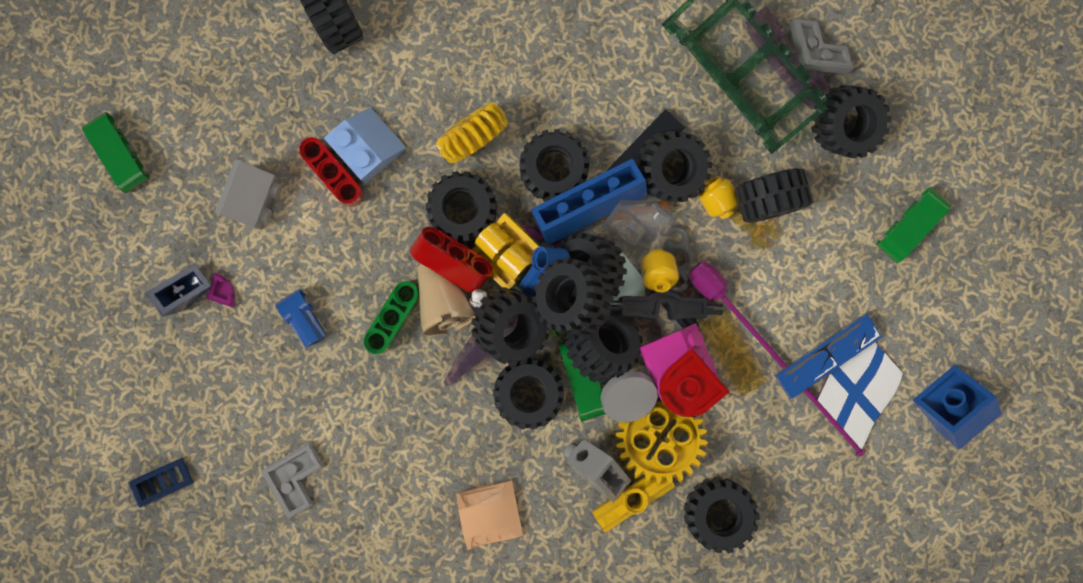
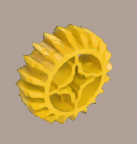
[436,102,508,163]

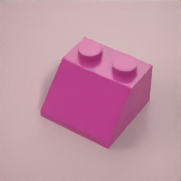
[640,323,718,400]

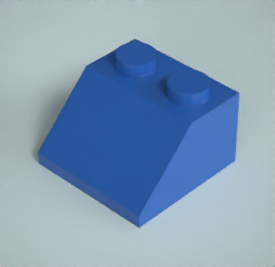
[913,365,1002,450]

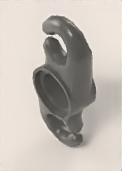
[665,225,690,294]

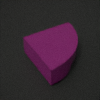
[206,273,235,308]

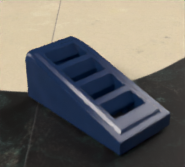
[128,457,194,508]

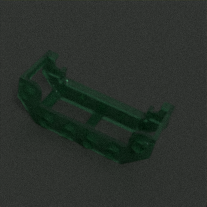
[661,0,829,154]

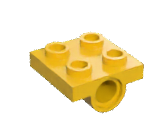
[472,213,541,289]

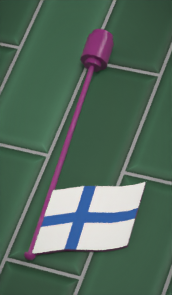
[688,259,903,457]

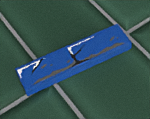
[774,314,882,399]

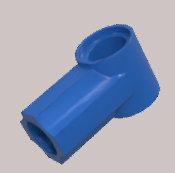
[519,246,570,297]
[275,288,327,348]

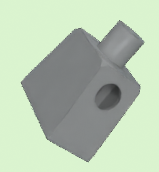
[564,440,631,503]

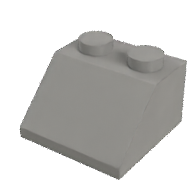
[215,159,282,230]

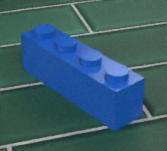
[531,159,647,245]

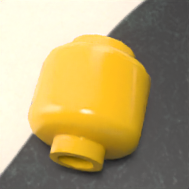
[698,176,738,219]
[640,249,679,292]

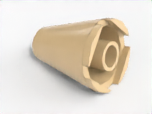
[417,264,476,336]

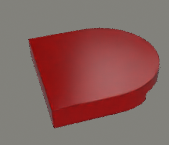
[659,348,730,417]

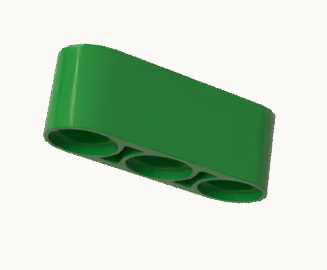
[82,112,150,194]
[876,187,952,264]
[363,281,419,354]
[558,343,607,422]

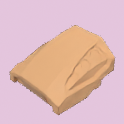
[456,480,523,550]

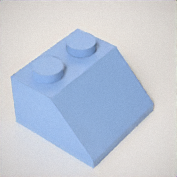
[324,107,407,184]

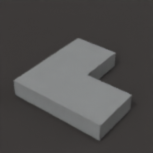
[789,18,854,74]
[261,442,324,519]

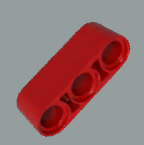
[299,137,364,207]
[410,226,493,293]

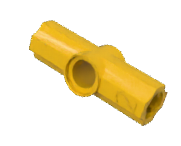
[591,475,675,533]

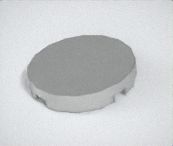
[600,371,658,422]

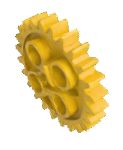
[616,400,708,487]

